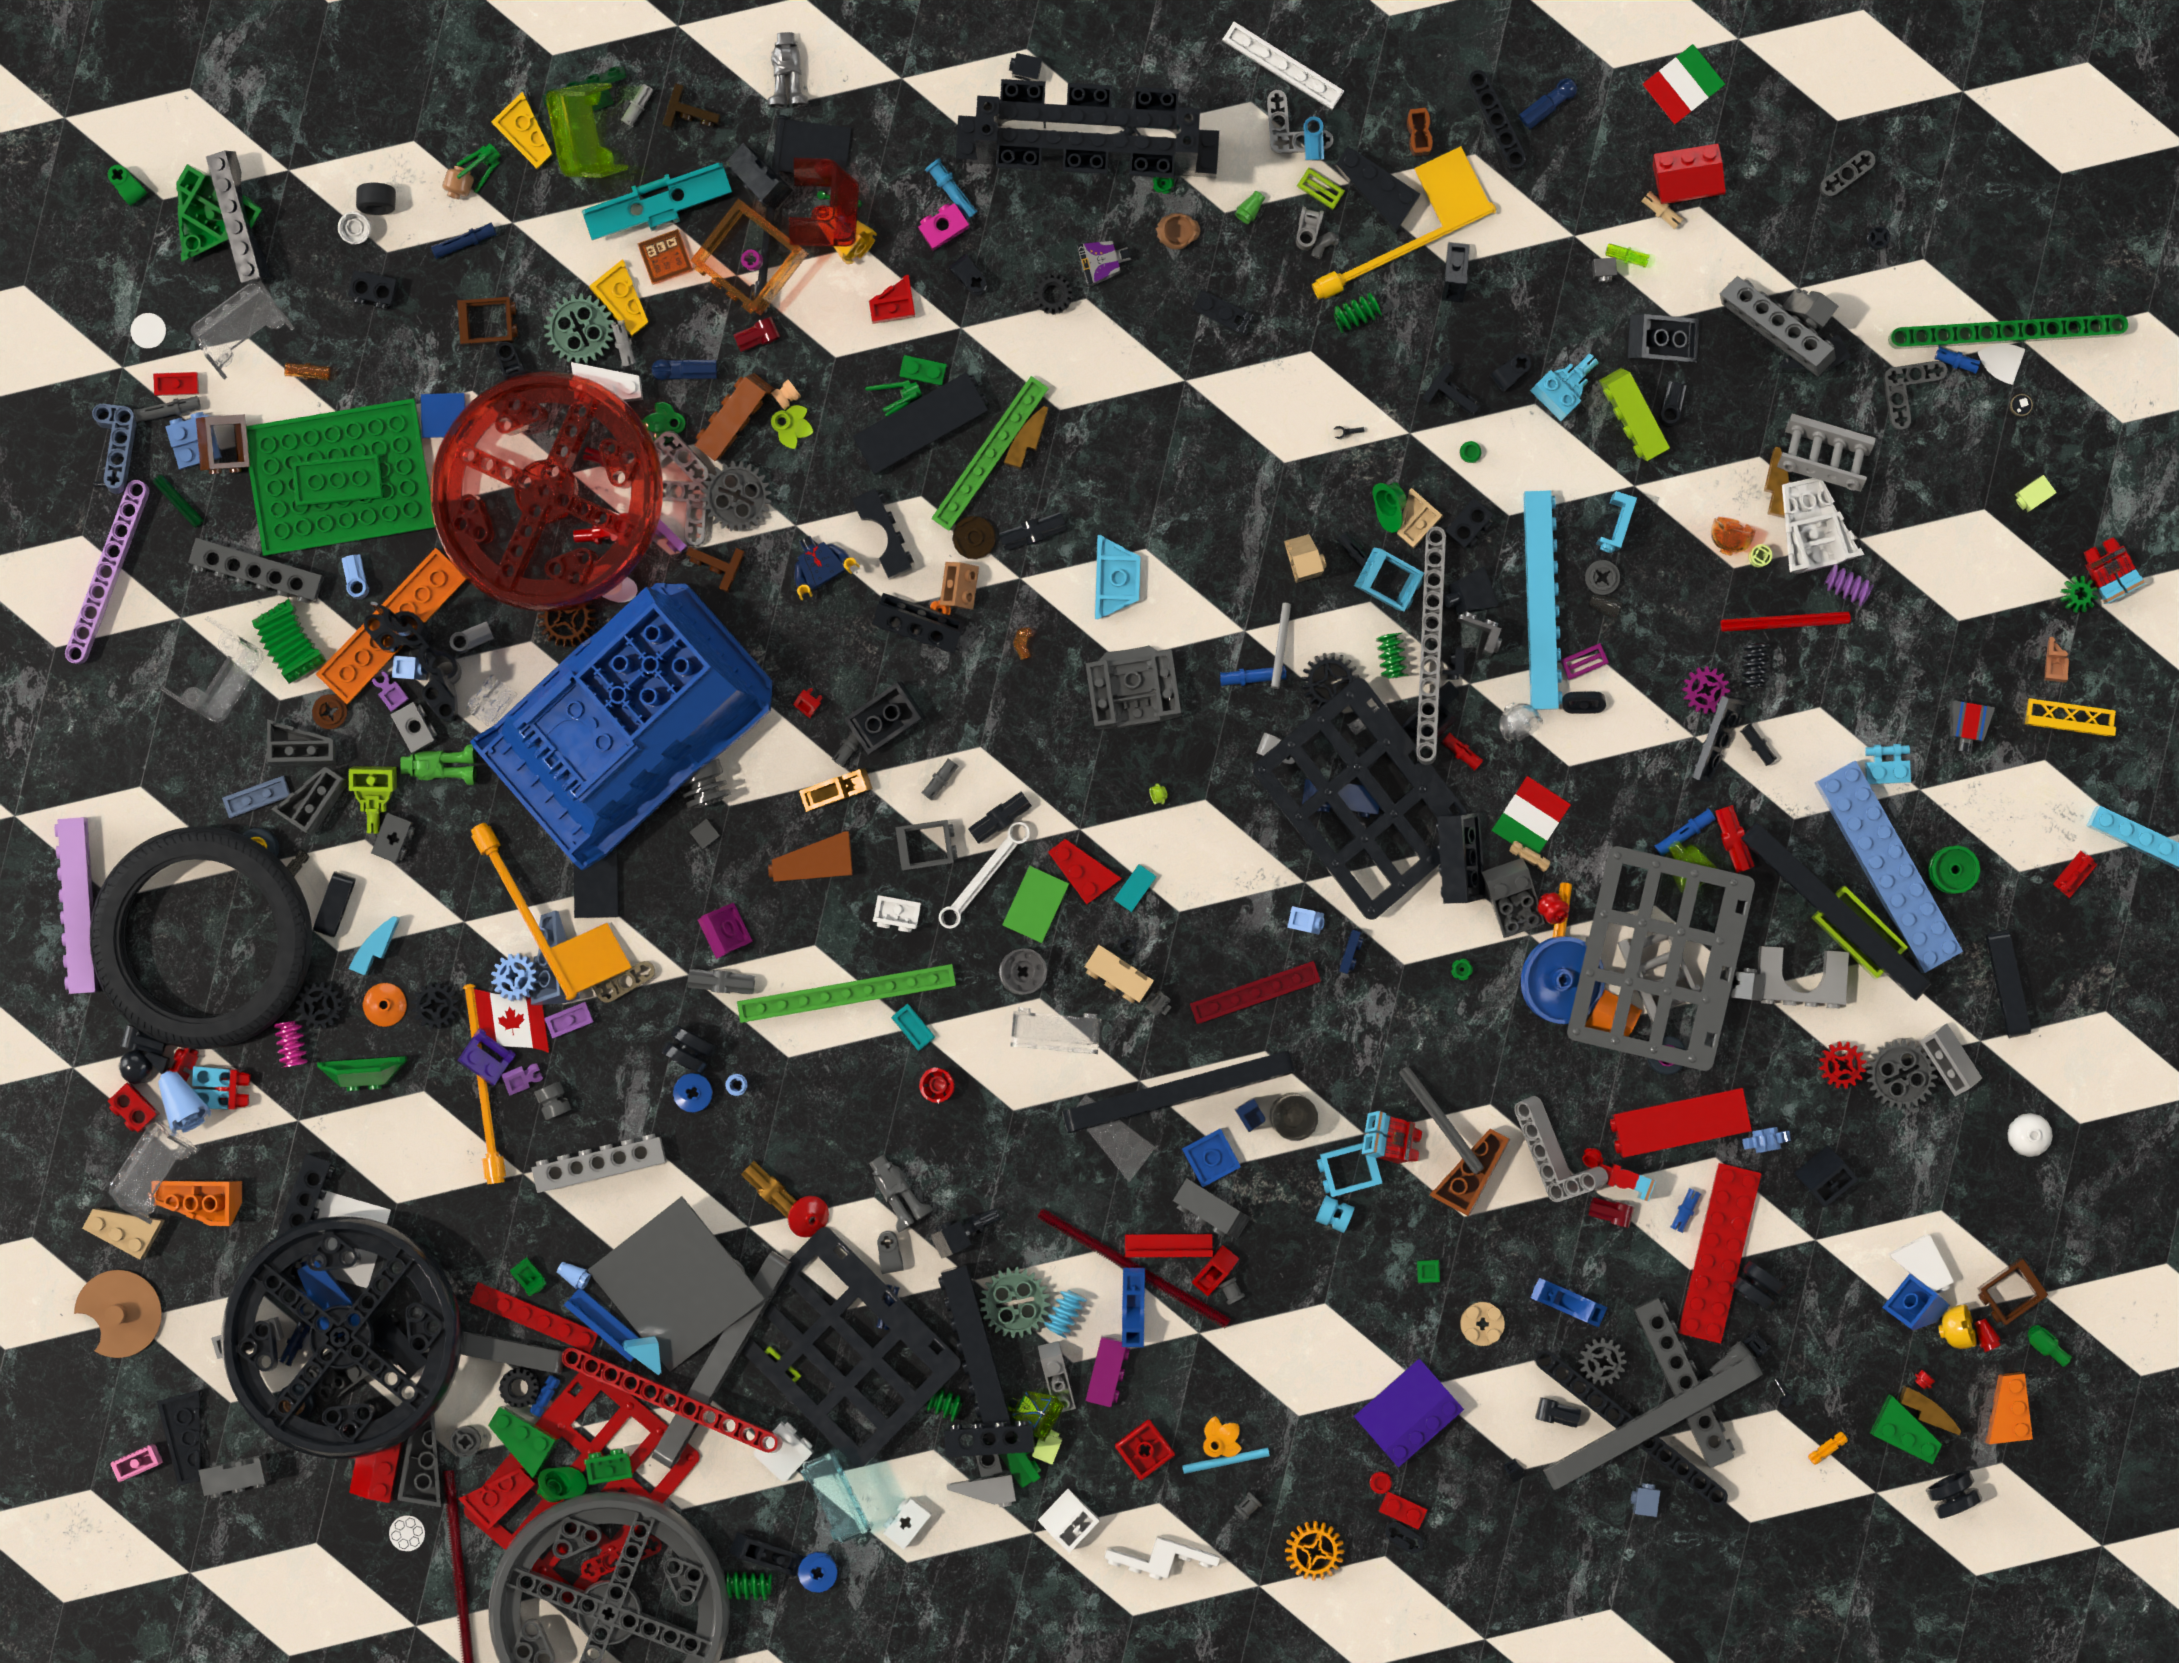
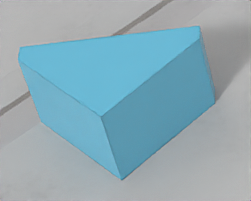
[622,1336,661,1375]

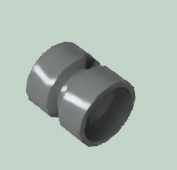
[534,1081,572,1120]

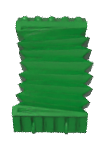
[252,598,327,684]

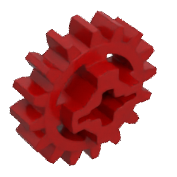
[1818,1041,1867,1089]

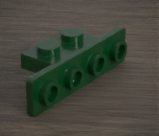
[542,66,627,118]

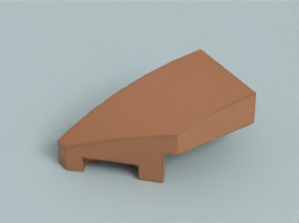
[2044,637,2069,682]

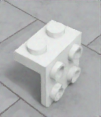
[754,1422,814,1482]

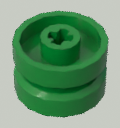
[1928,845,1980,894]

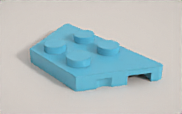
[1095,535,1141,620]

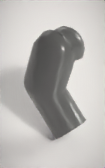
[1311,232,1340,259]

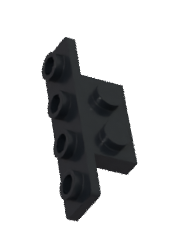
[1401,681,1460,750]

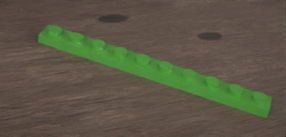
[737,964,956,1023]

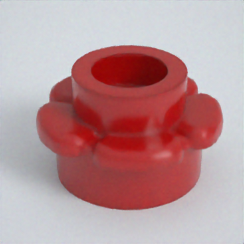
[1582,1148,1603,1168]
[1915,1370,1935,1389]

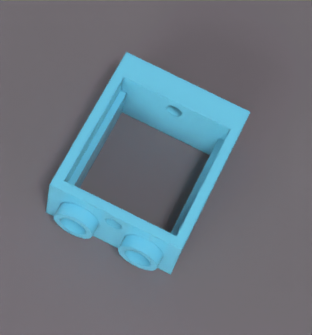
[1354,547,1424,612]
[1317,1142,1382,1197]

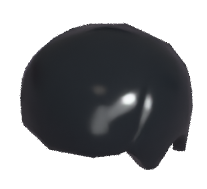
[119,1050,153,1084]

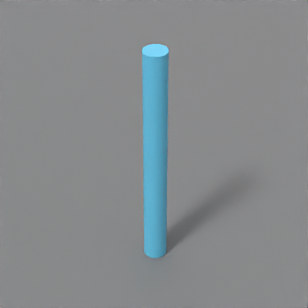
[1182,1448,1270,1474]

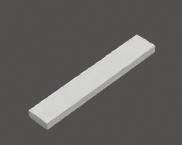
[1222,22,1344,110]

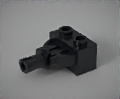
[930,1208,1000,1259]

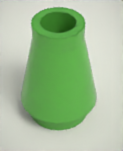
[1235,191,1265,224]

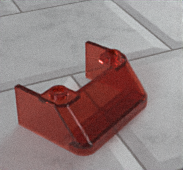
[789,158,859,247]

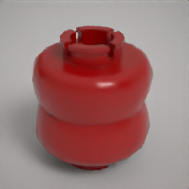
[1537,892,1570,924]

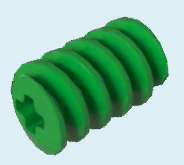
[1333,292,1382,334]
[1376,633,1409,679]
[926,1387,964,1422]
[726,1572,772,1601]

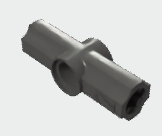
[688,969,755,994]

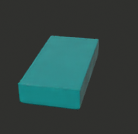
[1114,864,1157,912]
[891,1004,935,1051]

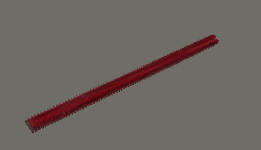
[1036,1208,1231,1329]
[442,1470,474,1663]

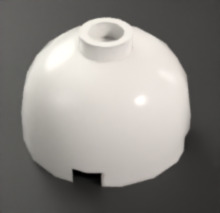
[2007,1113,2053,1157]

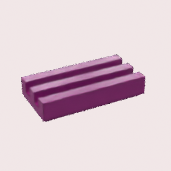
[1560,643,1609,680]

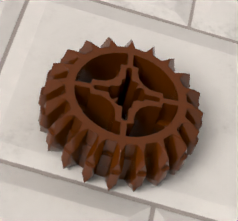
[537,589,597,648]

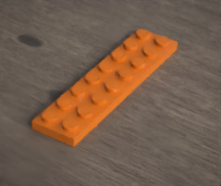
[315,548,468,704]

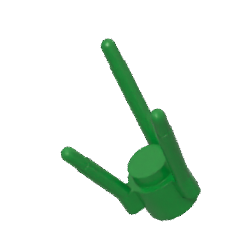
[457,143,501,193]
[865,380,922,417]

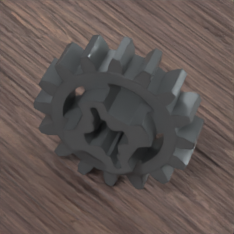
[1578,1337,1627,1385]

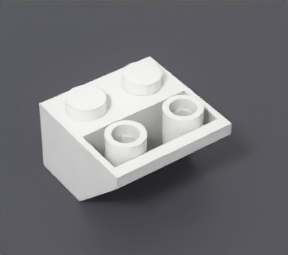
[1038,1489,1100,1553]

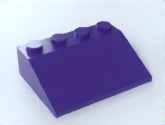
[1354,1359,1464,1468]

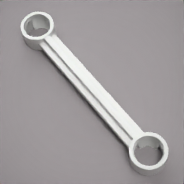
[939,822,1030,929]

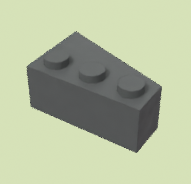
[1782,288,1839,332]
[1173,1178,1251,1239]

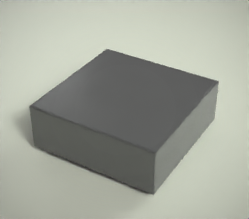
[690,819,720,849]

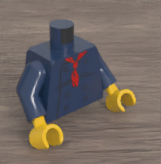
[794,536,860,600]

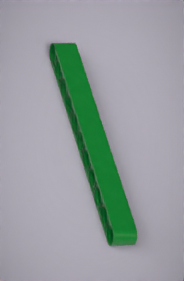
[1888,314,2128,349]

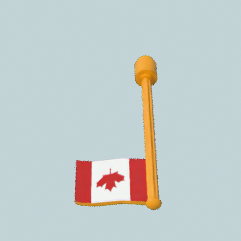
[463,984,549,1184]

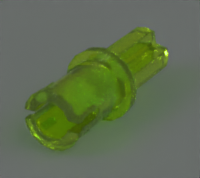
[1605,244,1649,268]

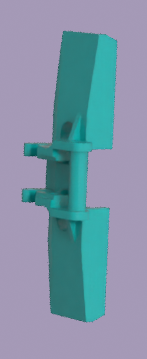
[582,163,732,241]

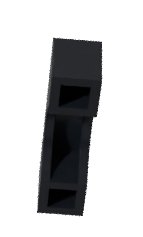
[852,488,914,580]

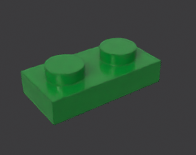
[899,355,947,386]

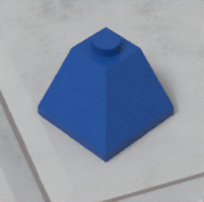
[1882,1274,1950,1330]

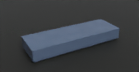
[222,776,291,819]

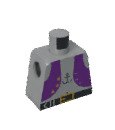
[1077,241,1131,287]

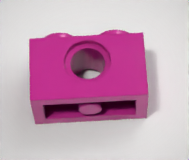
[918,203,969,251]

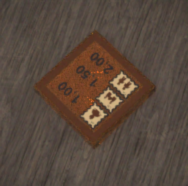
[637,229,693,285]

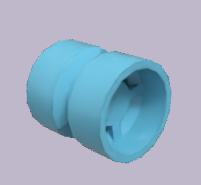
[1315,1195,1355,1233]

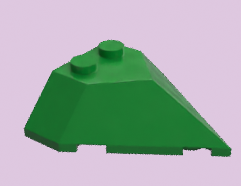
[176,164,262,262]

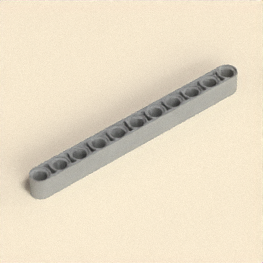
[1416,527,1446,765]

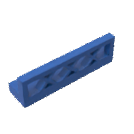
[564,1288,639,1362]

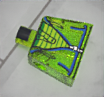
[1008,1391,1064,1442]

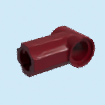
[734,317,780,352]
[1588,1197,1635,1228]

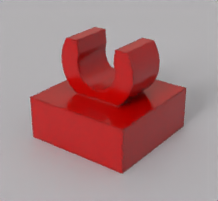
[793,688,822,718]

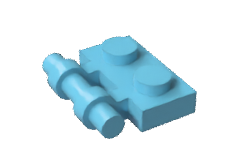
[1865,744,1911,784]

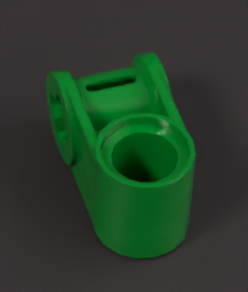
[107,165,147,207]

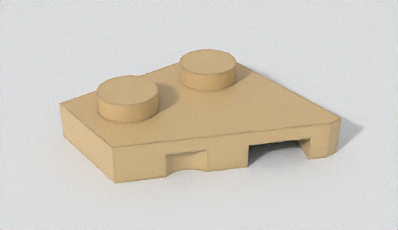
[1397,488,1443,549]

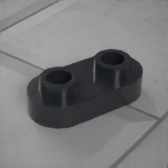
[1562,691,1606,714]

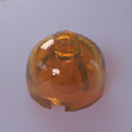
[1711,517,1756,556]

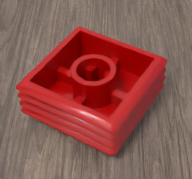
[1115,1419,1175,1480]

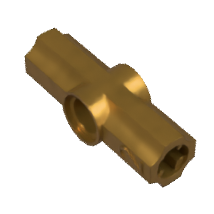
[741,1161,796,1219]

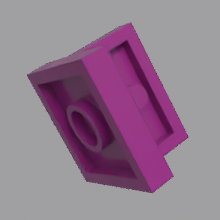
[698,902,753,959]

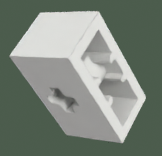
[883,1497,932,1550]

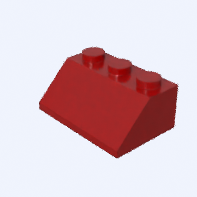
[1653,144,1726,204]
[349,1441,404,1503]

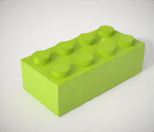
[1811,886,1908,979]

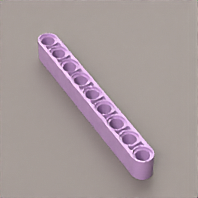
[65,480,149,664]

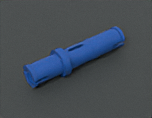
[1220,666,1286,686]
[1654,808,1716,856]

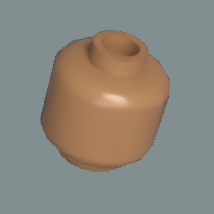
[442,166,474,200]

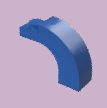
[1122,1268,1145,1347]
[1531,1278,1607,1327]

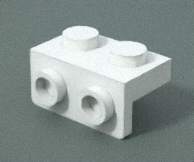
[873,895,921,932]

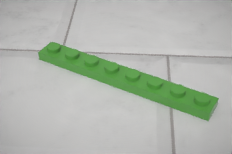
[931,376,1049,531]

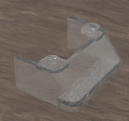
[190,281,294,380]
[160,616,264,722]
[1010,1007,1101,1054]
[109,1119,198,1225]

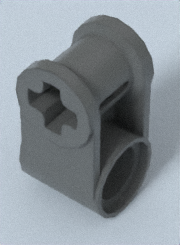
[877,1231,904,1274]

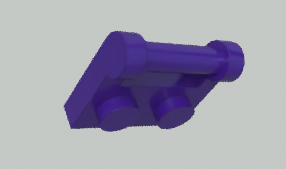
[457,1028,516,1086]

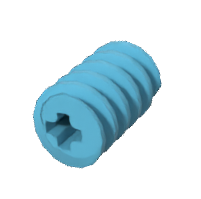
[1044,1290,1087,1339]

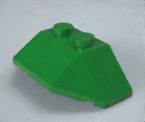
[317,1056,408,1091]

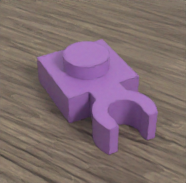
[372,672,409,712]
[501,1064,543,1096]

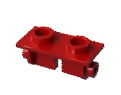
[2053,851,2097,898]
[166,1047,199,1082]

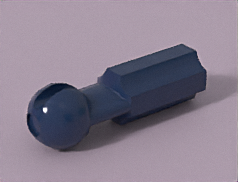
[1518,78,1577,130]
[652,359,717,381]

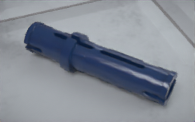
[431,222,497,259]

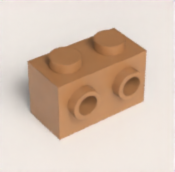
[940,562,979,610]

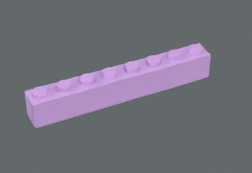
[54,817,99,994]

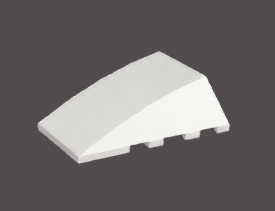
[1782,478,1864,574]

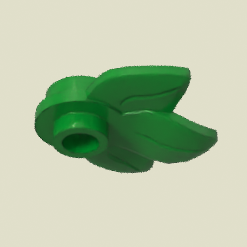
[642,402,686,445]

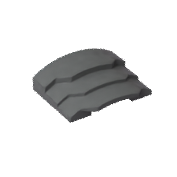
[1085,645,1182,729]

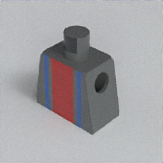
[1950,701,1995,753]

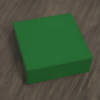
[1417,1260,1440,1283]

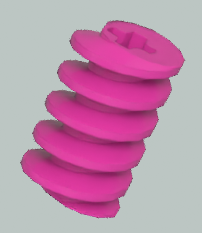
[274,1021,308,1068]

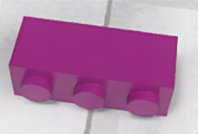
[1086,1336,1130,1407]

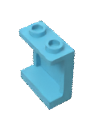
[1596,491,1637,553]

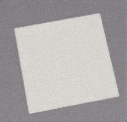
[295,1191,391,1288]

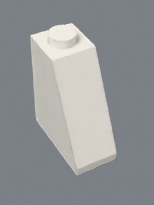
[1888,1234,1954,1293]

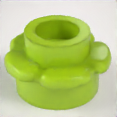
[1149,783,1167,804]

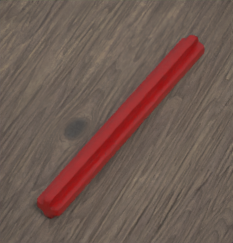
[1720,612,1851,632]

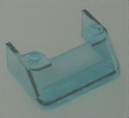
[800,1446,874,1543]

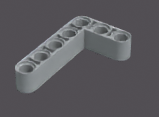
[1515,1096,1608,1202]

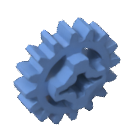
[1742,1127,1791,1153]

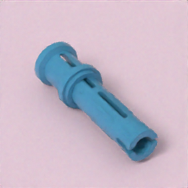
[925,158,978,220]

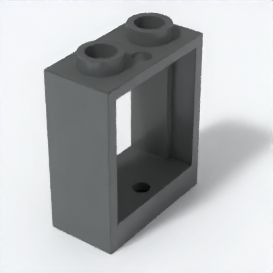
[895,820,958,871]

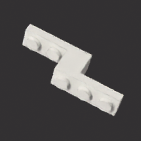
[1104,1536,1220,1580]

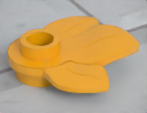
[1203,1416,1242,1458]

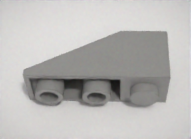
[1038,1341,1076,1414]

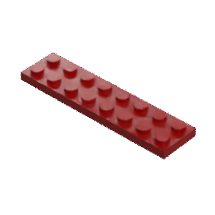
[1677,1163,1761,1344]

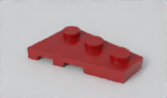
[1048,839,1122,904]
[458,1468,536,1530]

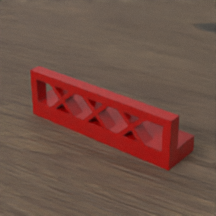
[1125,1234,1213,1257]

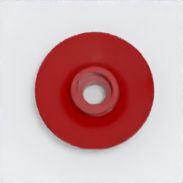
[788,1196,829,1238]

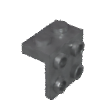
[1457,612,1502,656]

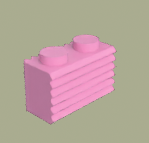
[111,1443,163,1482]

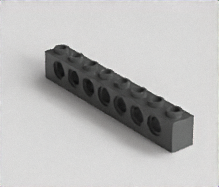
[1633,1297,1735,1469]

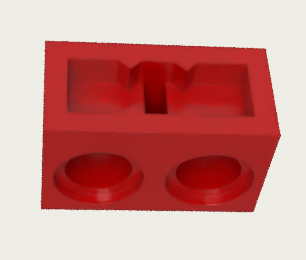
[108,1083,160,1132]

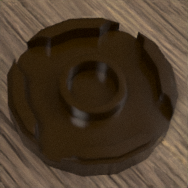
[952,516,996,560]

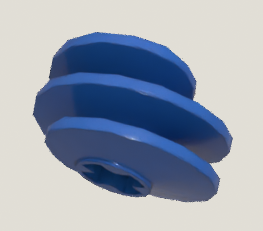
[673,1073,713,1112]
[798,1552,837,1593]

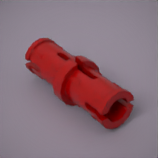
[1441,732,1483,771]

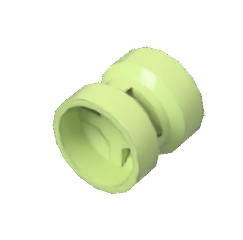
[1748,544,1772,568]

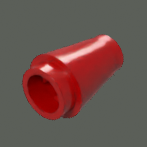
[1974,1318,2001,1352]

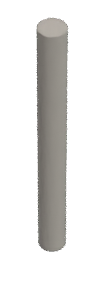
[1271,603,1291,689]

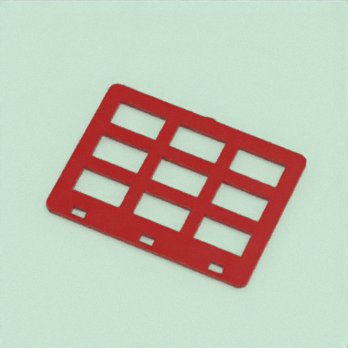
[464,1363,700,1602]

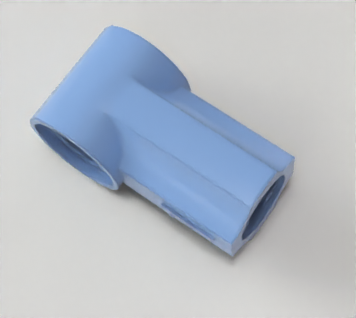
[342,554,369,599]

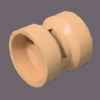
[771,380,801,410]

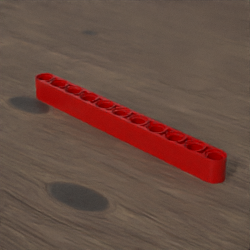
[562,1348,783,1453]

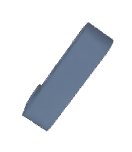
[92,404,137,494]

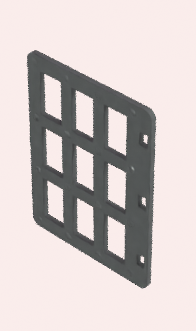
[1567,846,1755,1071]

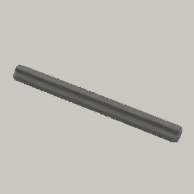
[1399,1066,1484,1174]

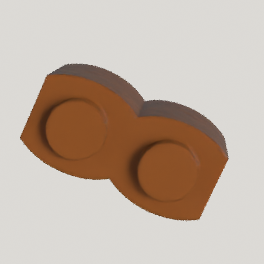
[1407,108,1432,156]

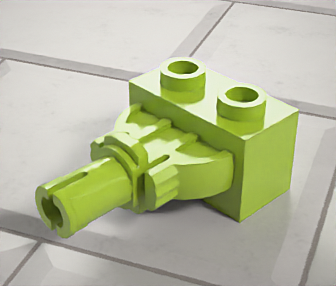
[349,766,397,834]

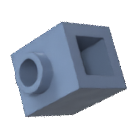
[1631,1483,1660,1517]

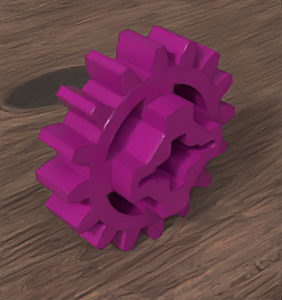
[1682,666,1730,714]

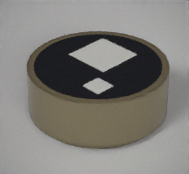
[2010,394,2033,416]

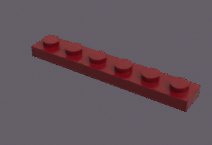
[1190,961,1321,1024]

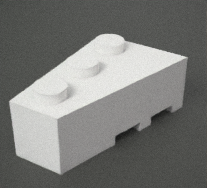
[571,362,643,408]

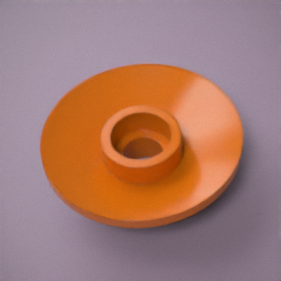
[363,983,407,1027]

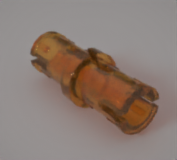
[284,362,330,381]

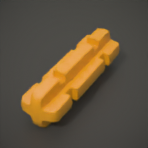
[1808,1432,1848,1465]

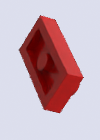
[153,372,199,396]
[1378,1491,1428,1530]

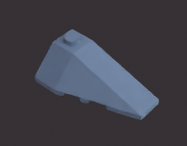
[530,911,580,1005]

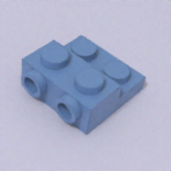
[165,412,222,470]

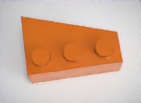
[1985,1372,2033,1444]

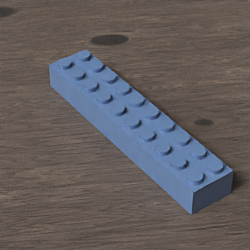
[1814,760,1963,973]

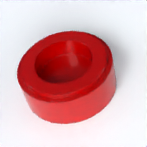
[1369,1471,1392,1494]

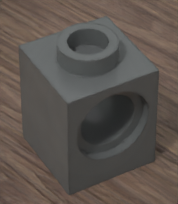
[976,1442,1003,1477]

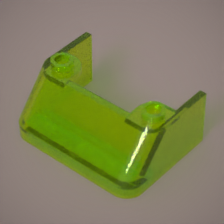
[546,83,628,178]

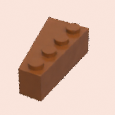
[694,373,775,461]
[1430,1129,1510,1216]

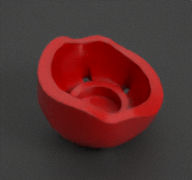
[919,1068,955,1103]

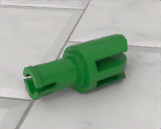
[2027,1325,2072,1367]

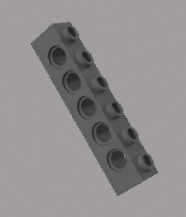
[1719,276,1836,376]
[188,538,324,604]

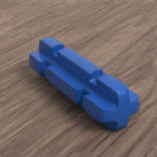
[530,1375,560,1417]

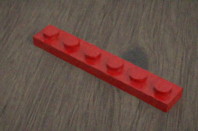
[469,1282,598,1353]

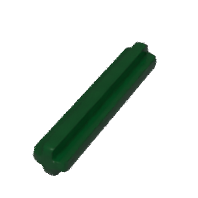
[153,475,203,528]

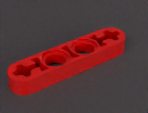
[581,1534,662,1579]

